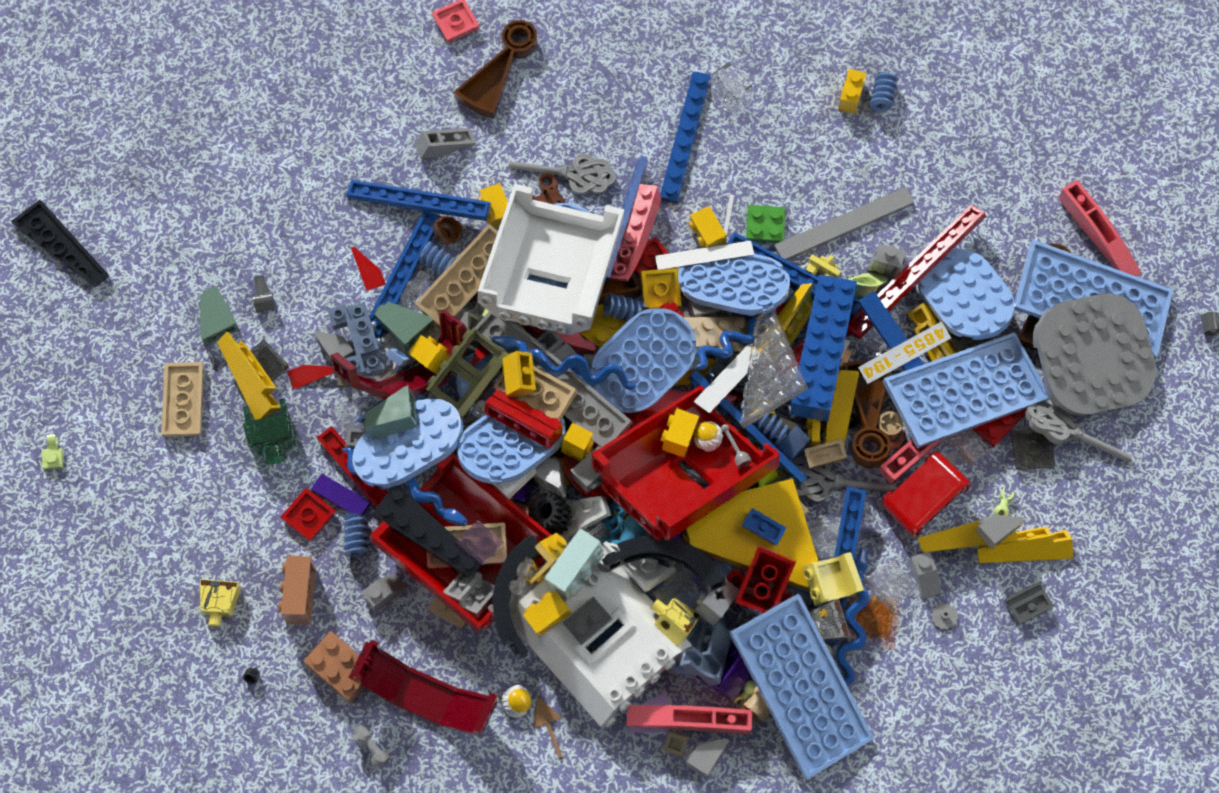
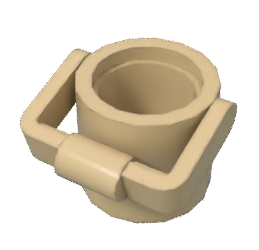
[871,411,904,449]
[743,686,771,724]

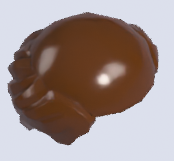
[433,216,462,244]

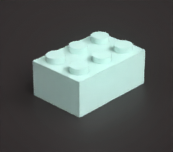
[545,528,604,600]

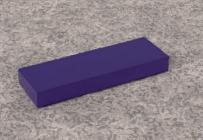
[311,473,371,516]

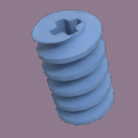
[869,72,898,113]
[420,242,456,276]
[604,293,646,322]
[749,404,791,446]
[344,513,369,557]

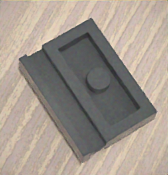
[1004,582,1054,626]
[562,596,612,645]

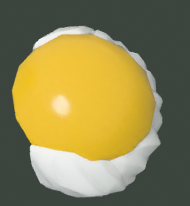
[693,422,723,452]
[501,685,532,718]

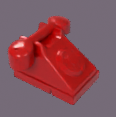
[726,545,796,613]

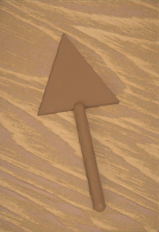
[533,695,562,759]

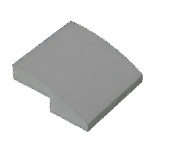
[444,572,495,619]

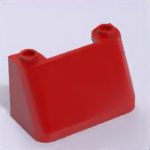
[881,451,972,540]

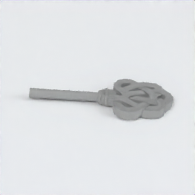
[509,154,616,196]
[1025,401,1132,463]
[782,458,898,504]

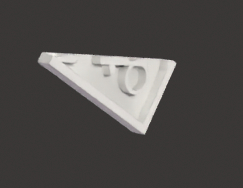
[603,541,676,592]

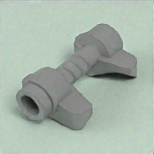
[351,724,391,767]

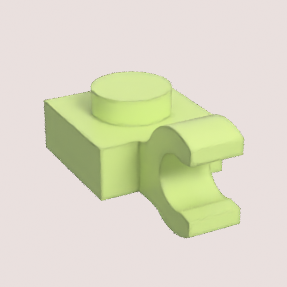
[42,434,64,470]

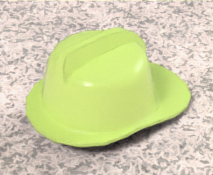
[848,273,887,300]

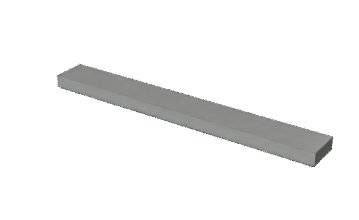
[774,187,914,260]

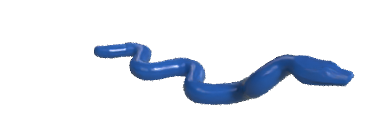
[696,288,793,370]
[492,335,636,390]
[342,447,468,526]
[834,548,870,687]

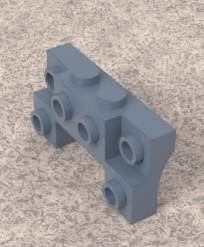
[327,302,386,376]
[680,598,736,686]

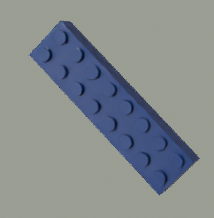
[790,274,857,422]

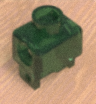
[242,398,297,465]

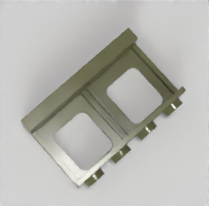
[427,327,509,419]

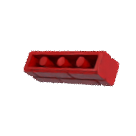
[485,389,563,449]

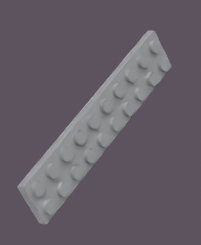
[475,312,633,447]

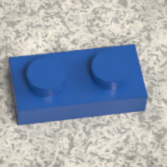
[741,508,786,546]

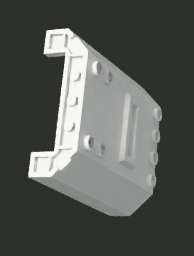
[478,184,624,335]
[511,546,693,730]

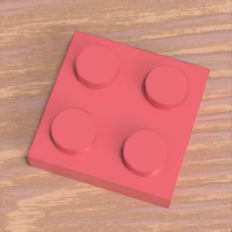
[432,0,480,43]

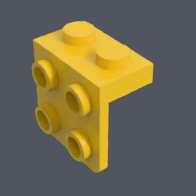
[529,533,568,585]

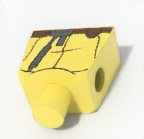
[200,579,241,627]
[650,599,700,647]

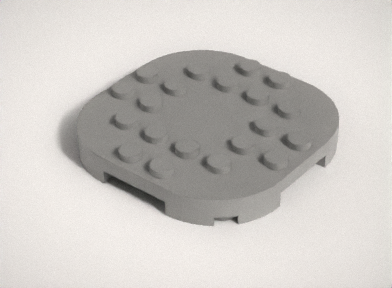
[1033,293,1156,416]

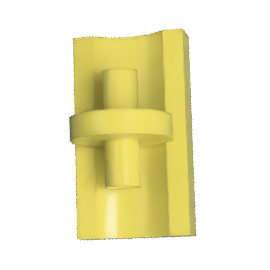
[806,254,841,278]

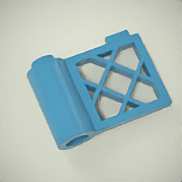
[596,500,645,544]

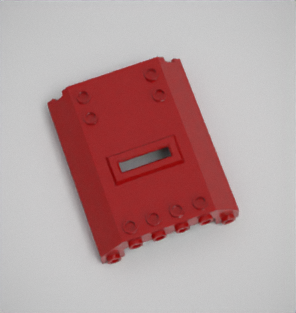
[591,385,780,540]
[370,453,551,633]

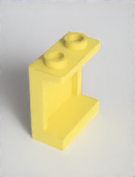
[802,552,864,606]

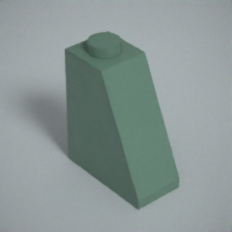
[200,287,239,347]
[374,302,435,351]
[363,386,417,439]

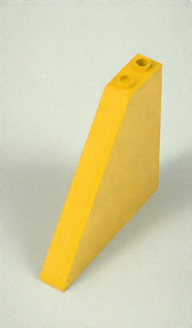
[681,479,819,593]

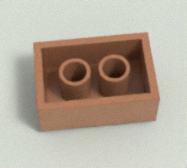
[278,556,316,625]
[304,631,365,704]

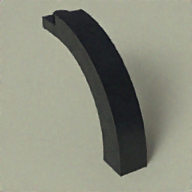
[493,534,542,659]
[602,536,726,593]

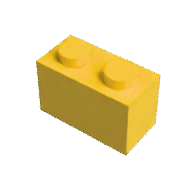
[838,69,867,114]
[478,183,508,228]
[688,206,727,248]
[408,335,451,374]
[502,351,536,397]
[661,409,699,457]
[561,423,595,462]
[523,590,572,638]

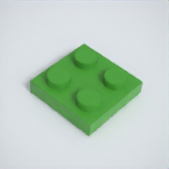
[746,205,785,243]

